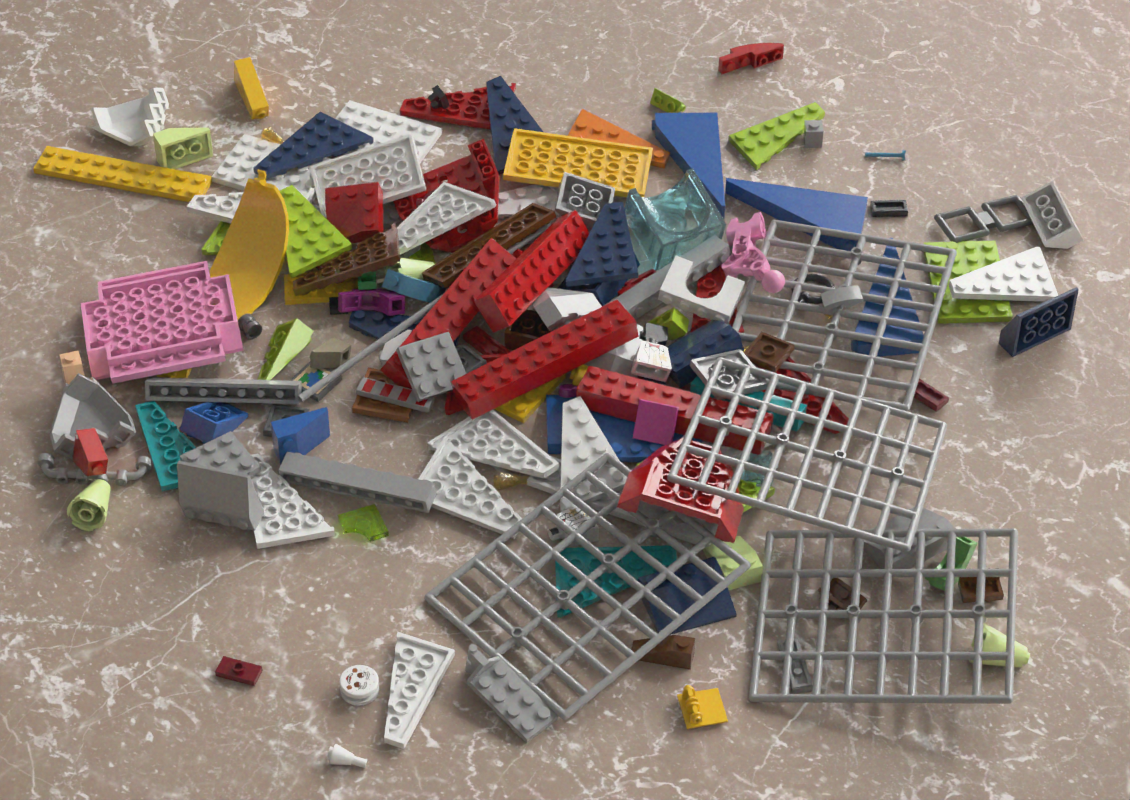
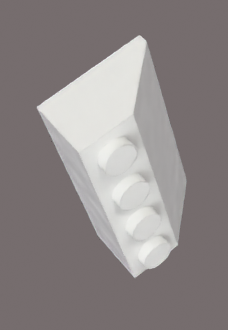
[1021,180,1084,249]

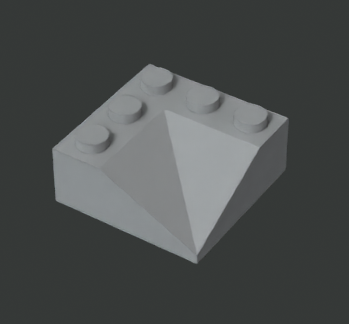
[555,172,615,232]

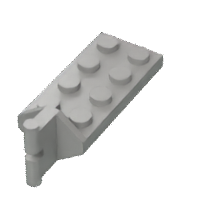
[465,644,558,744]

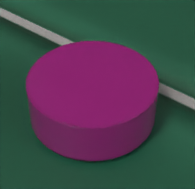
[559,384,577,398]

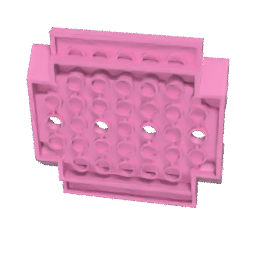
[81,261,244,384]

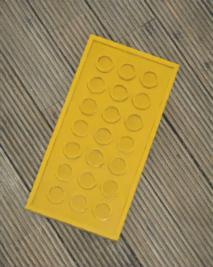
[503,128,653,200]

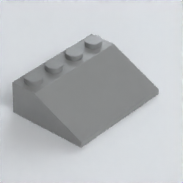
[177,461,265,531]
[854,507,956,578]

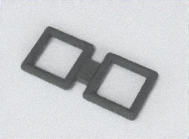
[934,195,1033,243]

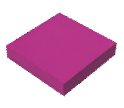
[633,399,679,445]

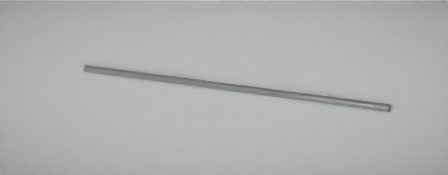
[297,217,557,403]

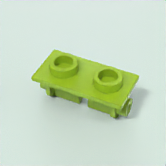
[650,88,686,113]

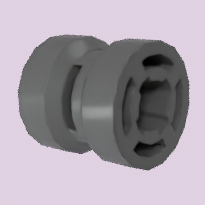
[238,313,262,339]

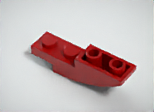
[718,43,784,74]

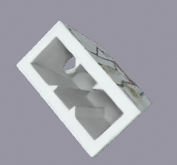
[631,338,671,382]
[548,505,599,547]

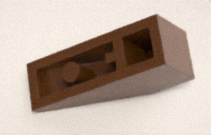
[631,635,695,670]

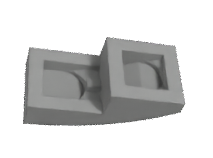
[821,286,864,311]

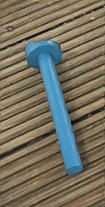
[865,150,906,161]

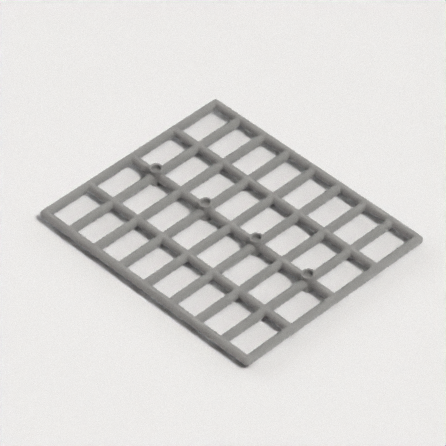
[732,220,957,411]
[667,357,947,552]
[424,453,751,720]
[748,528,1018,704]

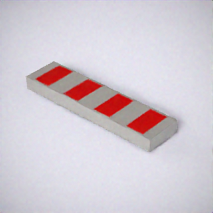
[356,377,435,413]

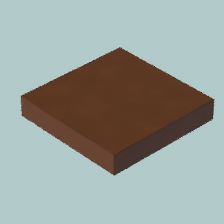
[744,331,794,373]

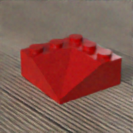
[325,182,383,243]

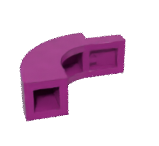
[338,288,405,316]

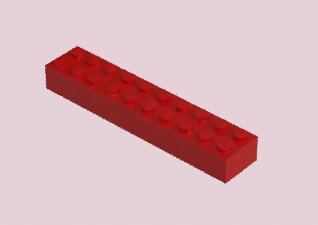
[474,210,590,333]
[380,238,516,389]
[451,299,639,420]
[576,366,773,455]

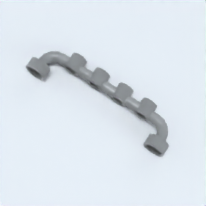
[38,453,152,486]

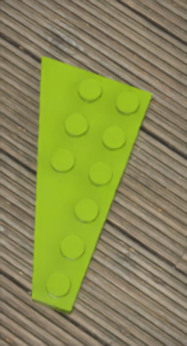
[728,102,825,171]

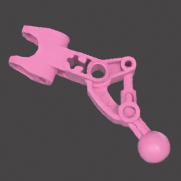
[722,212,785,293]

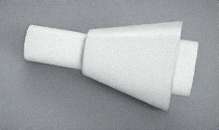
[327,744,367,768]

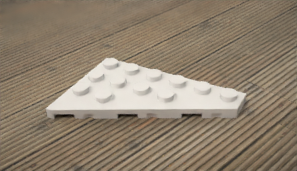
[397,182,496,255]
[948,247,1058,301]
[418,436,522,539]

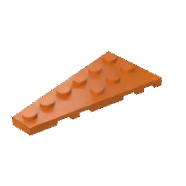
[568,109,670,169]

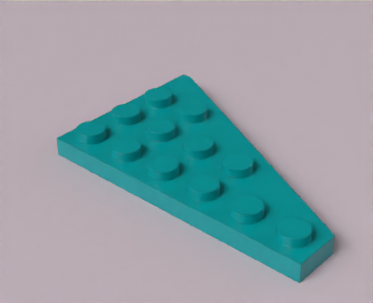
[555,545,677,618]

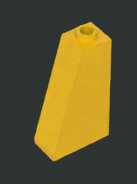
[234,57,269,120]

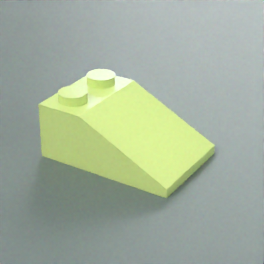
[153,128,213,169]
[703,536,763,590]

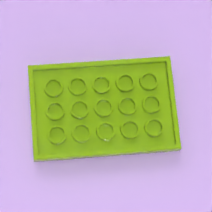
[924,240,1013,324]

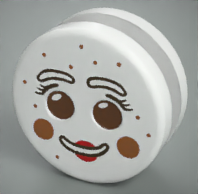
[339,665,379,706]

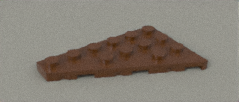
[293,223,401,296]

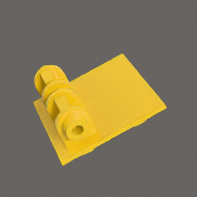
[677,685,728,729]

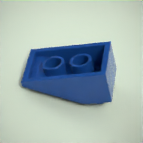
[180,402,249,444]
[271,407,330,465]

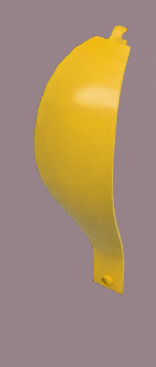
[157,169,289,378]

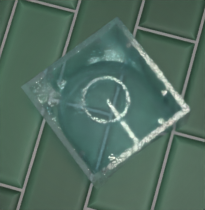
[624,168,726,271]

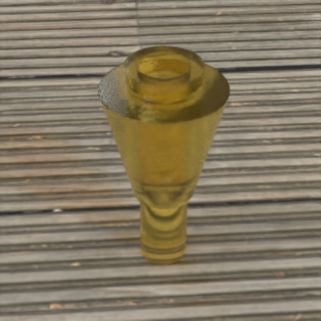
[260,127,284,144]
[493,471,529,490]

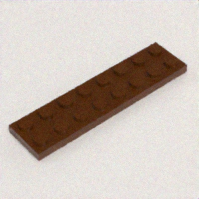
[422,203,556,288]

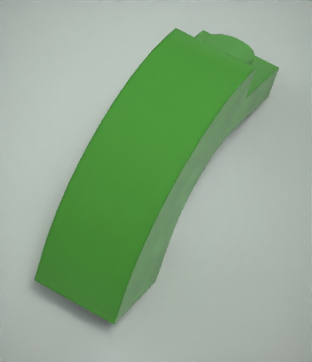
[925,537,978,591]

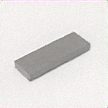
[777,638,813,694]

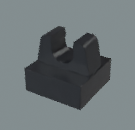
[428,85,450,109]

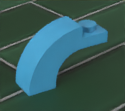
[382,269,446,303]

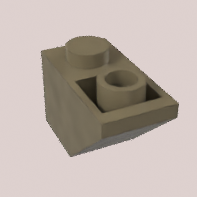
[310,337,351,368]

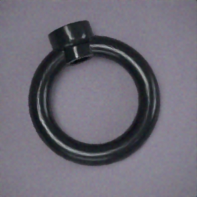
[791,274,835,304]

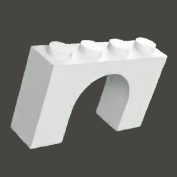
[658,256,745,324]

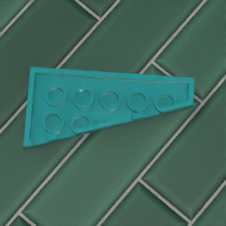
[135,401,196,492]

